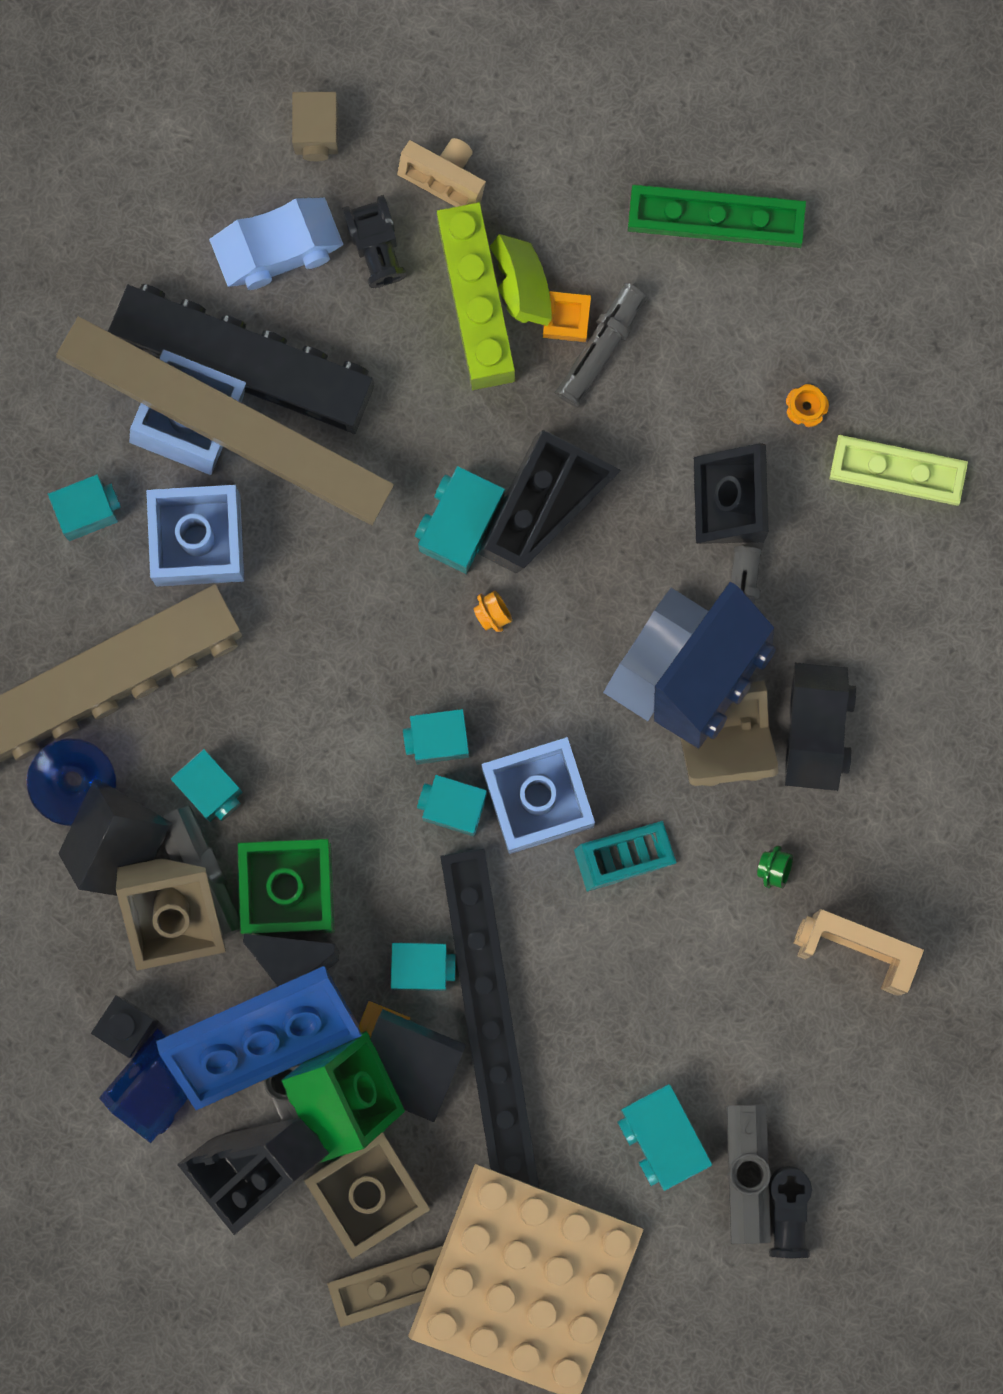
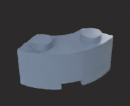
[603,588,708,721]

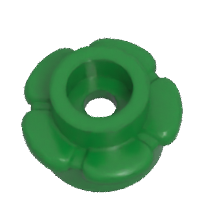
[757,846,793,889]

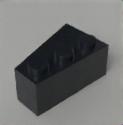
[477,430,621,573]
[177,1117,329,1235]

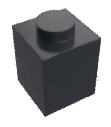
[91,995,159,1059]

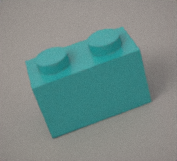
[415,466,505,574]
[617,1084,712,1191]

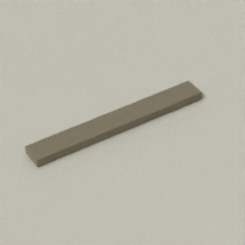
[56,316,394,526]

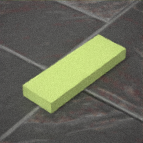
[829,435,968,506]

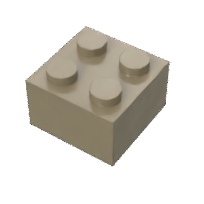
[304,1132,430,1259]

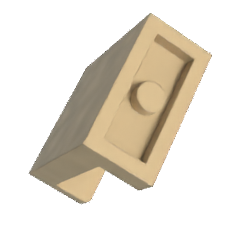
[793,909,924,996]

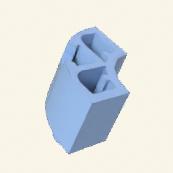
[209,197,344,290]

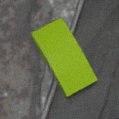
[490,234,552,326]

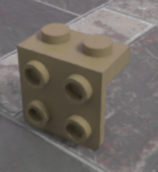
[680,681,779,786]

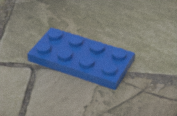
[156,966,362,1110]

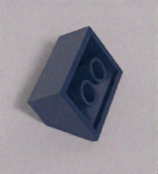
[654,582,776,749]

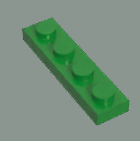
[627,185,806,248]

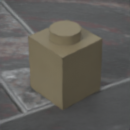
[292,92,338,162]

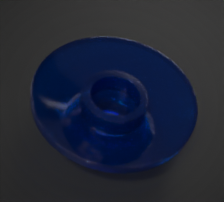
[26,738,116,826]

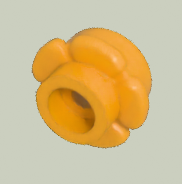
[786,384,829,427]
[473,590,512,632]

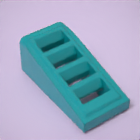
[574,821,677,892]

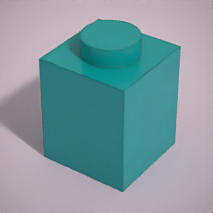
[48,474,121,541]
[403,709,469,765]
[171,749,243,822]
[417,775,487,837]
[391,943,456,991]

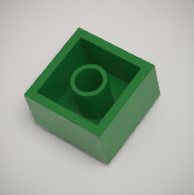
[238,839,335,936]
[281,1031,405,1162]

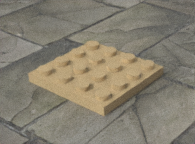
[408,1164,644,1394]

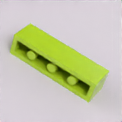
[437,202,515,391]

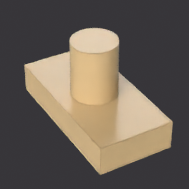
[397,138,486,207]

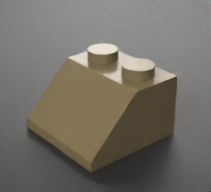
[116,859,226,971]

